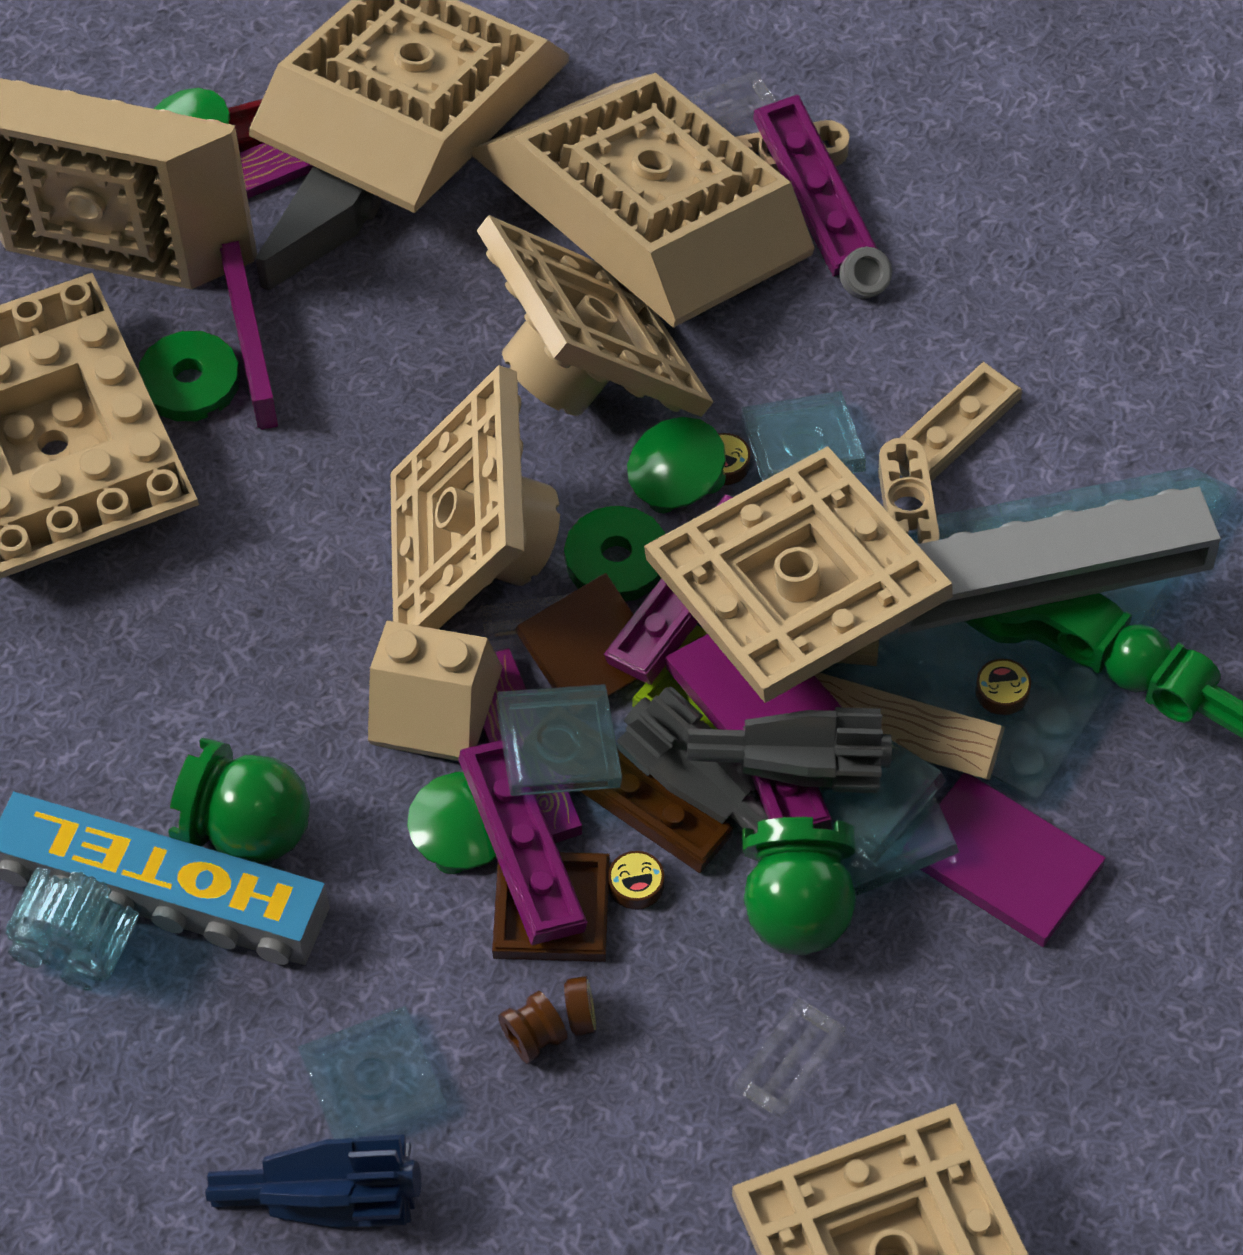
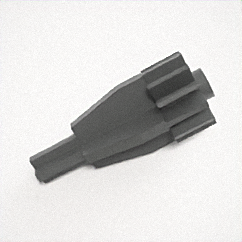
[615,686,768,833]
[687,707,892,793]

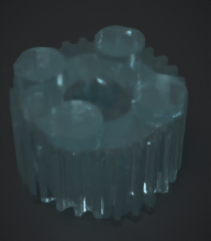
[5,867,139,991]

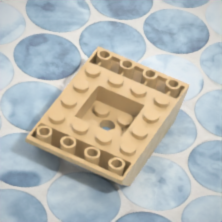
[249,0,569,213]
[472,73,814,328]
[0,78,257,289]
[0,272,199,579]

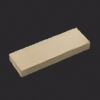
[898,362,1022,482]

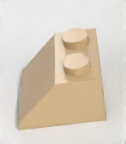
[368,621,503,761]

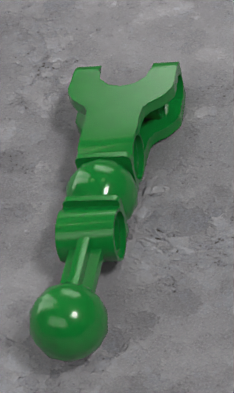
[964,593,1243,739]

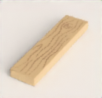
[814,672,1005,780]

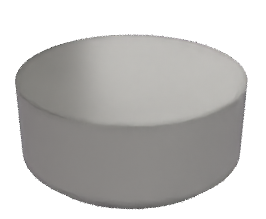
[840,247,892,299]

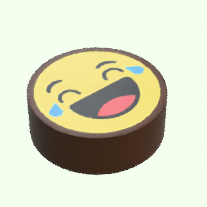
[718,433,750,485]
[975,658,1031,715]
[608,851,664,909]
[564,976,596,1036]

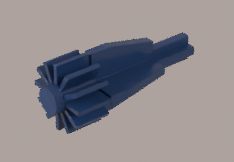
[205,1135,421,1228]

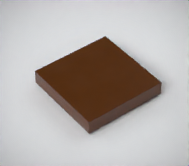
[515,573,639,719]
[492,852,610,962]

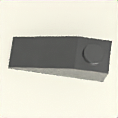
[255,166,382,290]

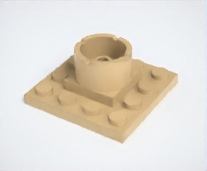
[477,215,713,417]
[390,365,560,629]
[644,446,953,703]
[732,1103,1028,1255]

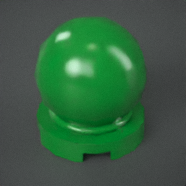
[168,738,310,864]
[743,817,857,956]

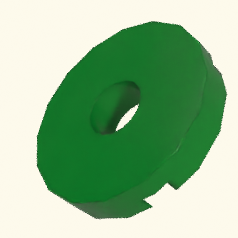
[138,331,240,421]
[564,505,665,602]

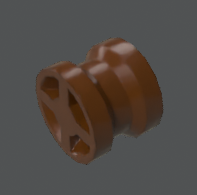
[498,990,568,1064]

